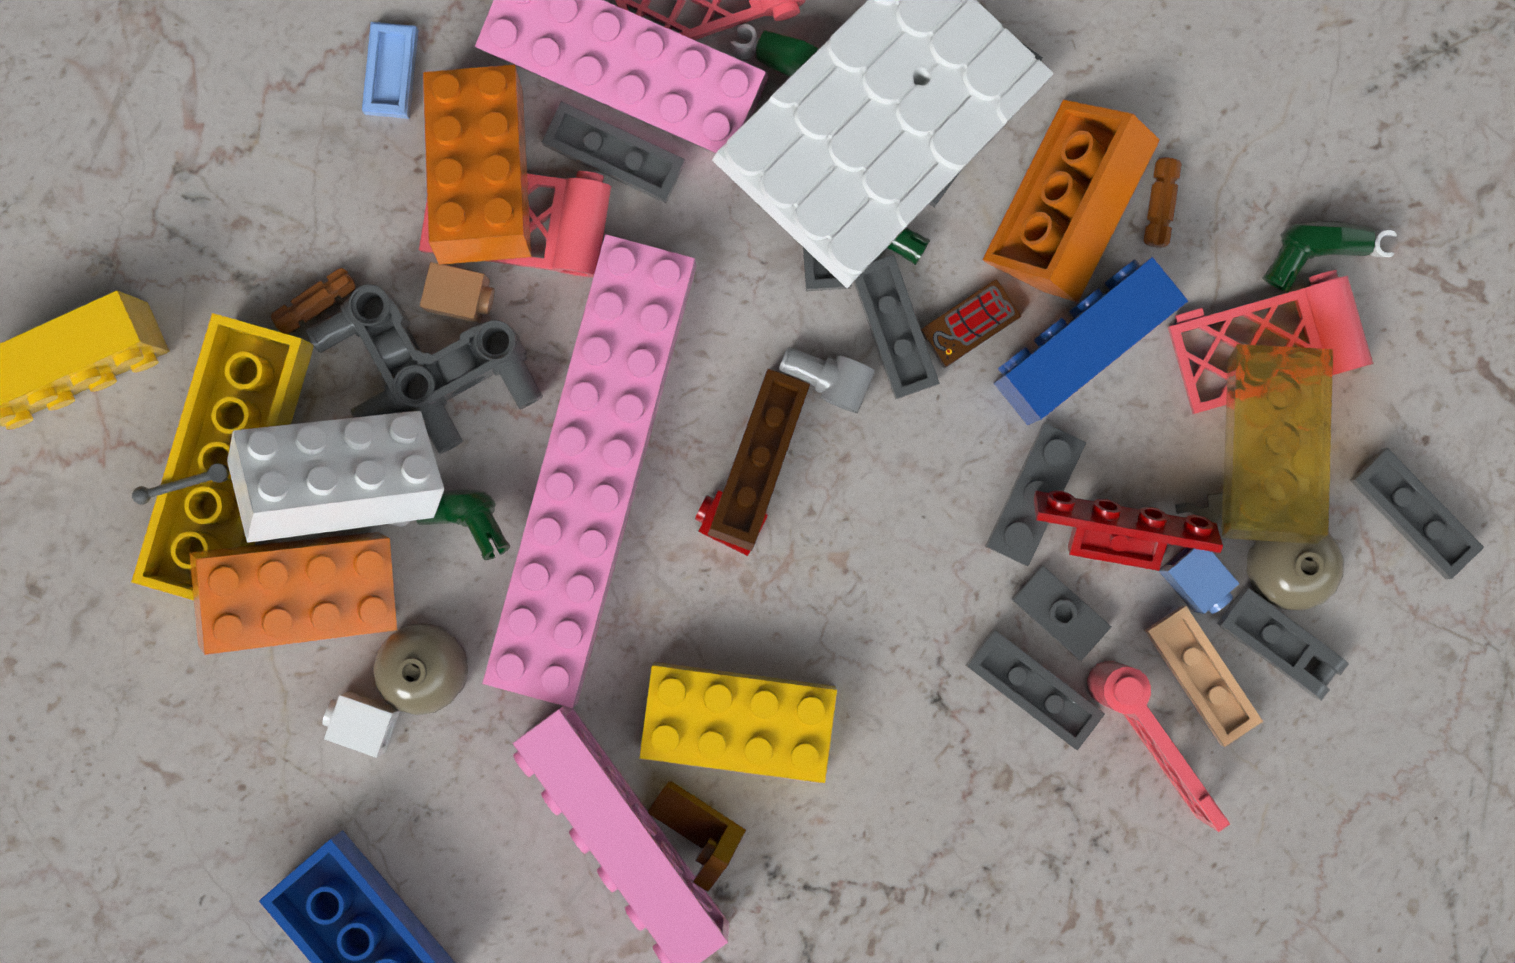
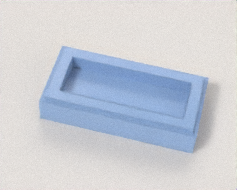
[362,22,419,119]

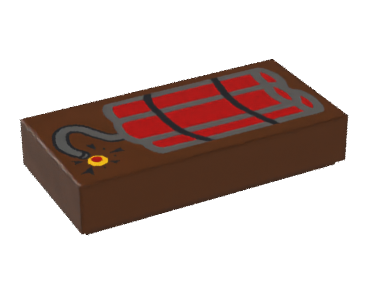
[921,279,1022,368]

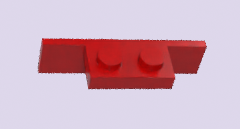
[1034,490,1223,571]

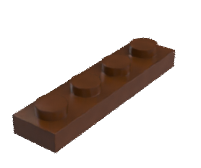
[708,368,810,551]

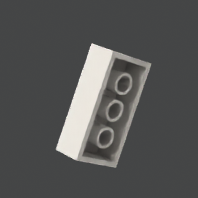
[227,411,444,543]

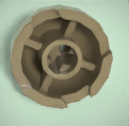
[1247,520,1344,611]
[373,623,468,715]

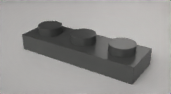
[542,101,686,203]
[854,254,940,400]
[985,423,1086,566]
[1350,448,1484,579]
[965,629,1105,751]

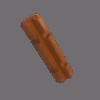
[1144,157,1182,248]
[271,267,356,335]

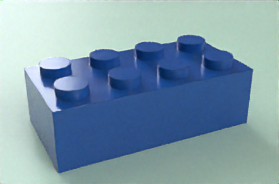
[994,257,1188,425]
[259,830,455,963]

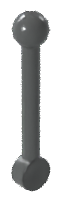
[132,464,229,505]

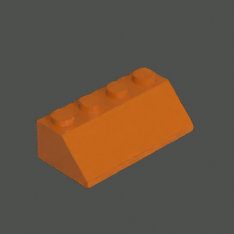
[982,100,1160,302]

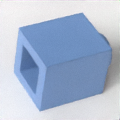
[1159,547,1239,614]

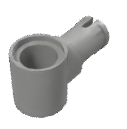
[779,347,875,413]

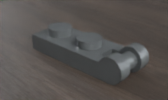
[1217,588,1349,701]

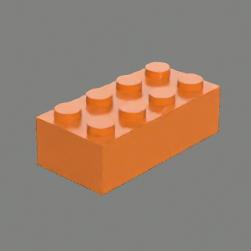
[423,64,531,265]
[189,532,397,655]

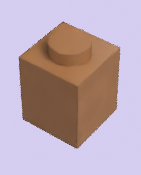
[420,262,495,324]

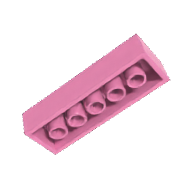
[475,0,769,153]
[512,706,729,963]

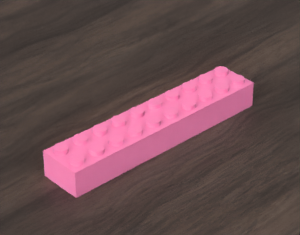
[482,234,697,708]

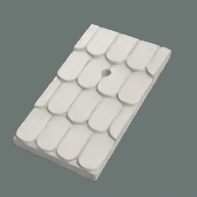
[712,0,1054,288]

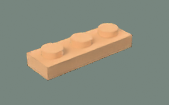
[1144,605,1263,747]

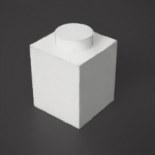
[322,691,400,758]

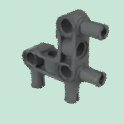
[306,284,543,454]

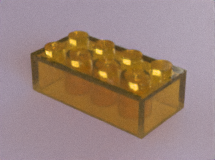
[1222,344,1333,544]

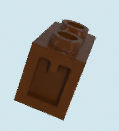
[648,781,746,892]

